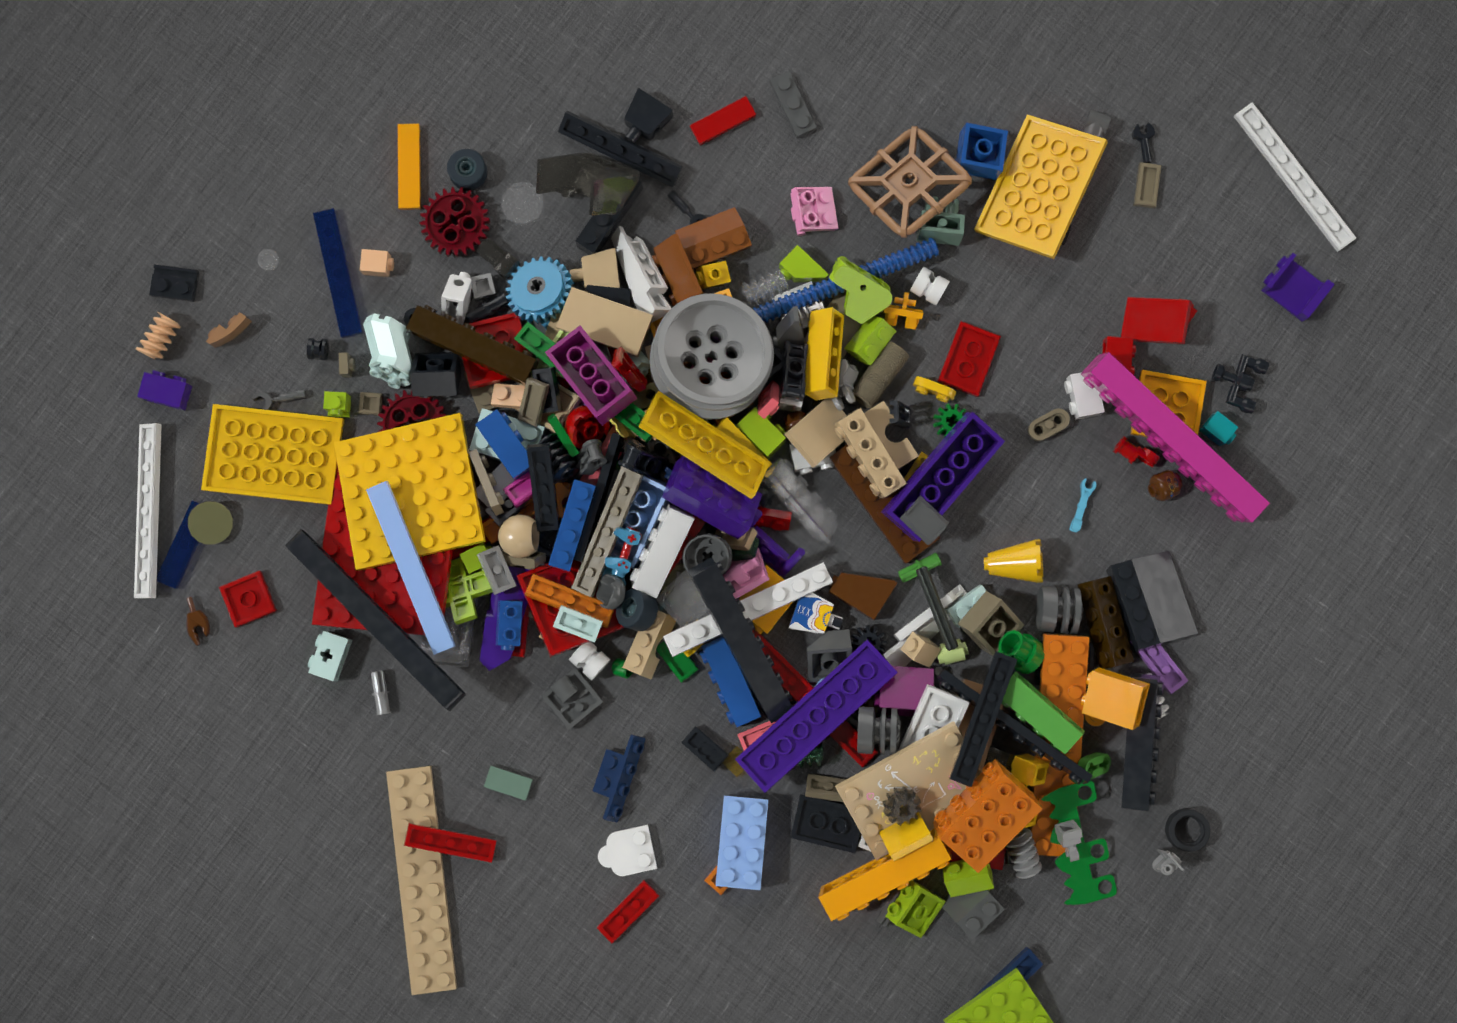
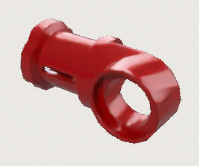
[1113,436,1160,467]

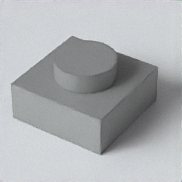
[470,273,496,300]

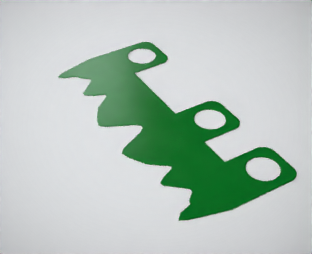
[1041,780,1117,905]

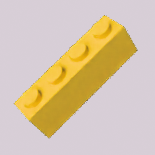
[805,307,844,400]

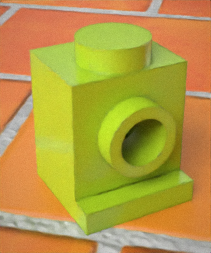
[323,391,351,418]

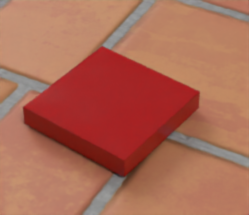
[219,570,277,628]

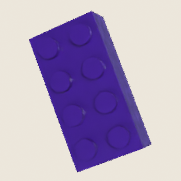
[662,456,763,539]

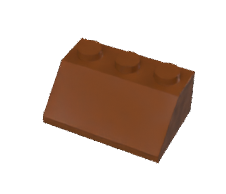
[675,207,752,270]
[652,233,703,307]

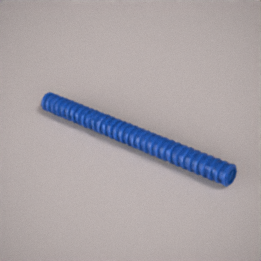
[753,238,939,323]

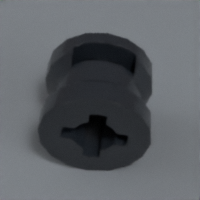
[307,338,329,361]

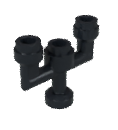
[1211,354,1269,414]

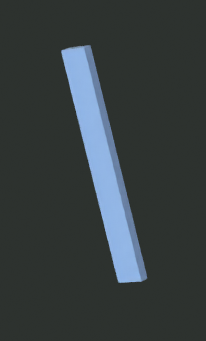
[366,481,456,655]

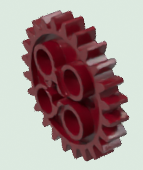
[419,187,491,258]
[377,390,447,432]

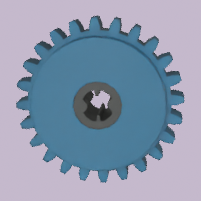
[506,256,574,324]

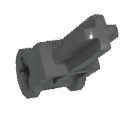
[567,439,607,485]

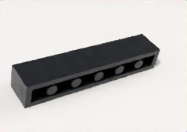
[1121,673,1164,811]

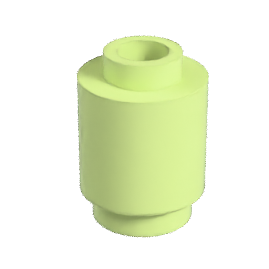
[937,638,969,665]

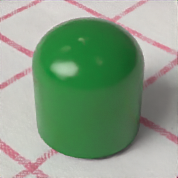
[611,658,633,679]

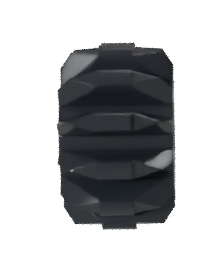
[851,625,887,654]

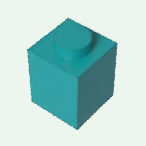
[1199,411,1238,447]

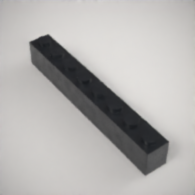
[688,558,793,723]

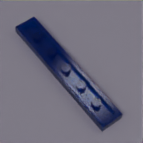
[313,208,363,338]

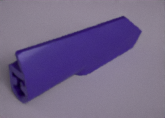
[480,566,531,671]

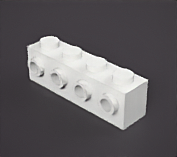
[629,504,694,599]

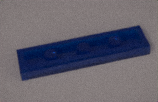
[157,500,200,589]

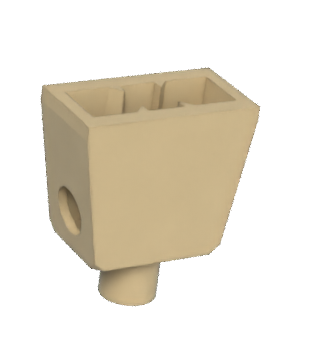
[570,248,620,288]

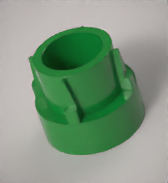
[998,630,1045,674]

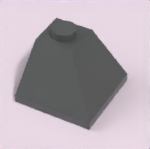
[807,629,852,683]

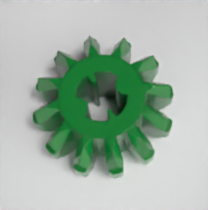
[933,403,966,438]

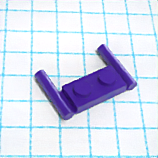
[751,509,805,578]

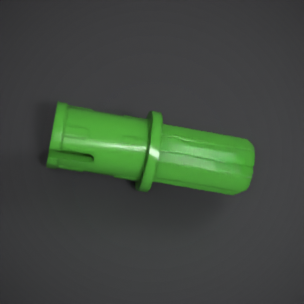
[898,553,942,582]

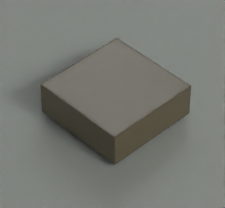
[358,392,383,416]

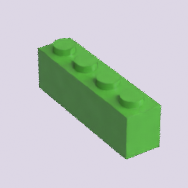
[1002,672,1085,754]

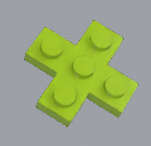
[446,558,493,625]

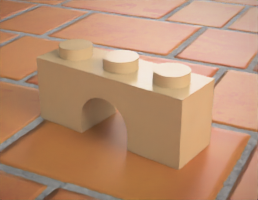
[864,401,919,470]
[622,610,677,679]

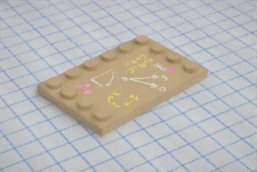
[835,721,981,860]

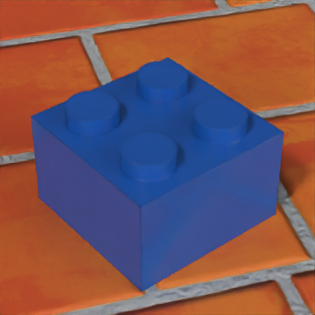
[956,122,1008,180]

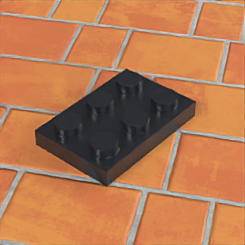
[790,794,860,853]

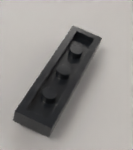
[526,443,560,531]

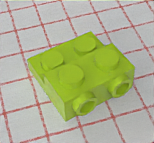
[885,880,946,938]

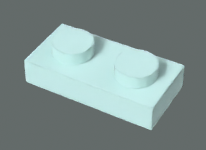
[945,585,986,628]
[553,605,603,643]

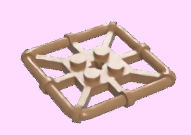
[848,126,972,238]

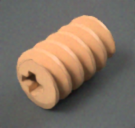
[136,312,181,360]

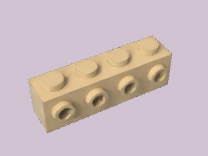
[834,408,907,498]

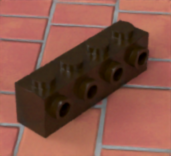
[1077,576,1134,669]

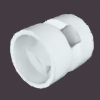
[910,266,950,306]
[569,641,611,680]

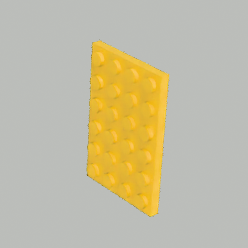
[974,114,1108,259]
[201,404,344,505]

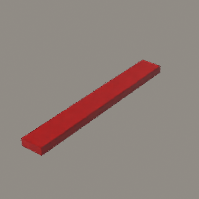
[752,630,877,768]

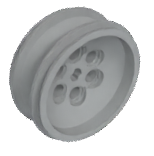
[650,294,774,419]

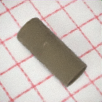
[852,341,910,409]

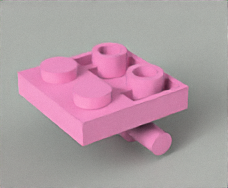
[790,187,839,236]
[723,545,770,599]

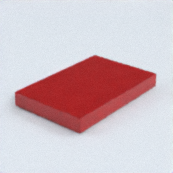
[1121,297,1192,344]
[937,321,1001,397]

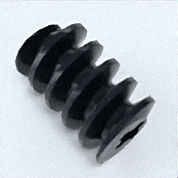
[538,433,579,483]

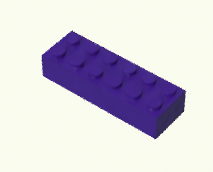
[881,412,1005,542]

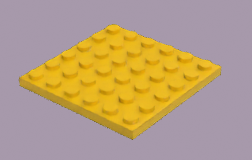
[334,413,486,571]

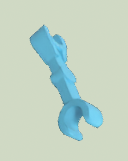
[1069,478,1096,532]

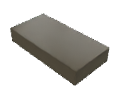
[1133,162,1161,209]
[518,377,549,427]

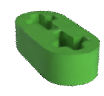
[1078,752,1111,779]

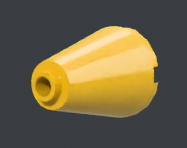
[984,539,1043,583]

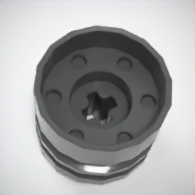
[683,533,733,574]
[1036,586,1083,634]
[857,707,900,755]

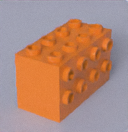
[933,759,1043,873]

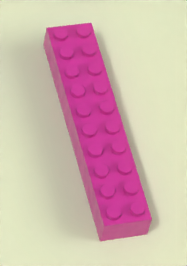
[1081,352,1270,523]

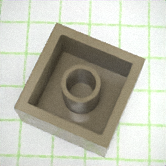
[958,591,1024,656]

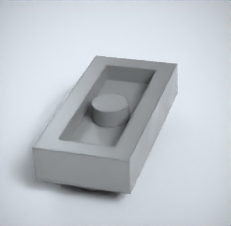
[477,545,516,595]

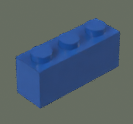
[475,409,529,480]

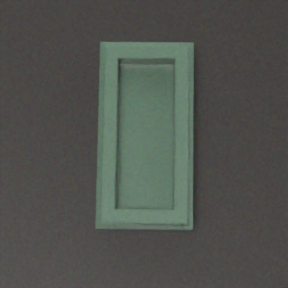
[484,765,533,801]

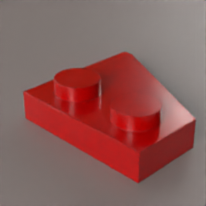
[611,346,647,392]

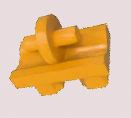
[883,292,923,330]

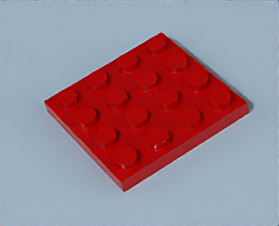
[516,559,625,658]

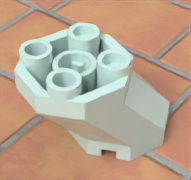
[363,313,413,389]

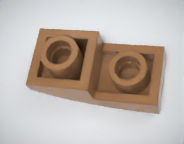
[206,312,252,348]

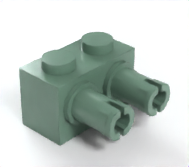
[916,196,965,246]

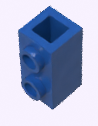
[496,601,522,650]

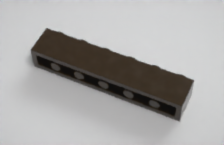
[406,305,539,386]

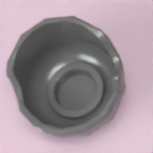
[596,574,626,610]

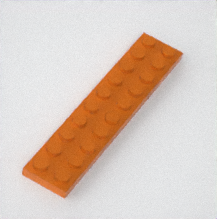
[1030,634,1089,856]

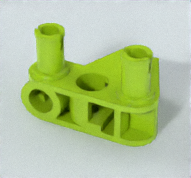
[829,256,892,324]

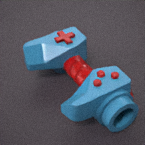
[604,527,642,578]

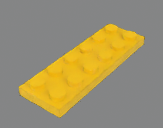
[638,391,770,499]

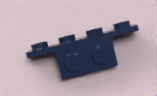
[592,734,645,823]

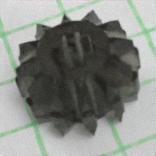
[883,786,921,826]

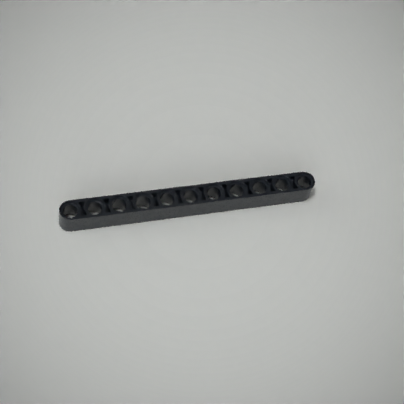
[285,529,466,711]

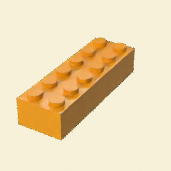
[818,828,952,921]

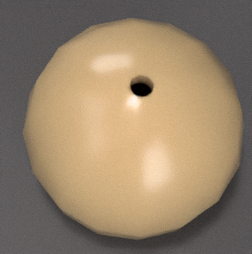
[498,514,539,558]

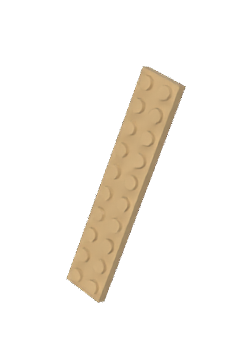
[386,766,457,995]

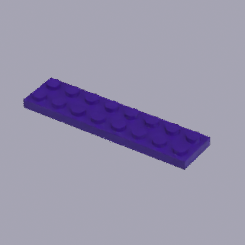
[735,640,898,793]

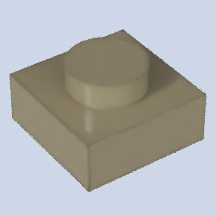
[339,352,356,378]

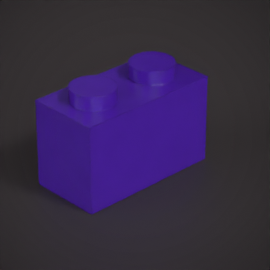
[137,370,192,411]

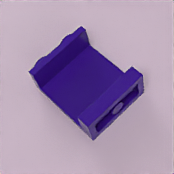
[1261,253,1335,322]

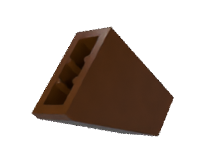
[828,573,897,620]

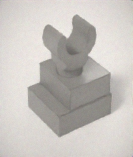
[1054,820,1083,862]

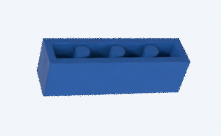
[548,479,596,571]
[699,637,761,727]

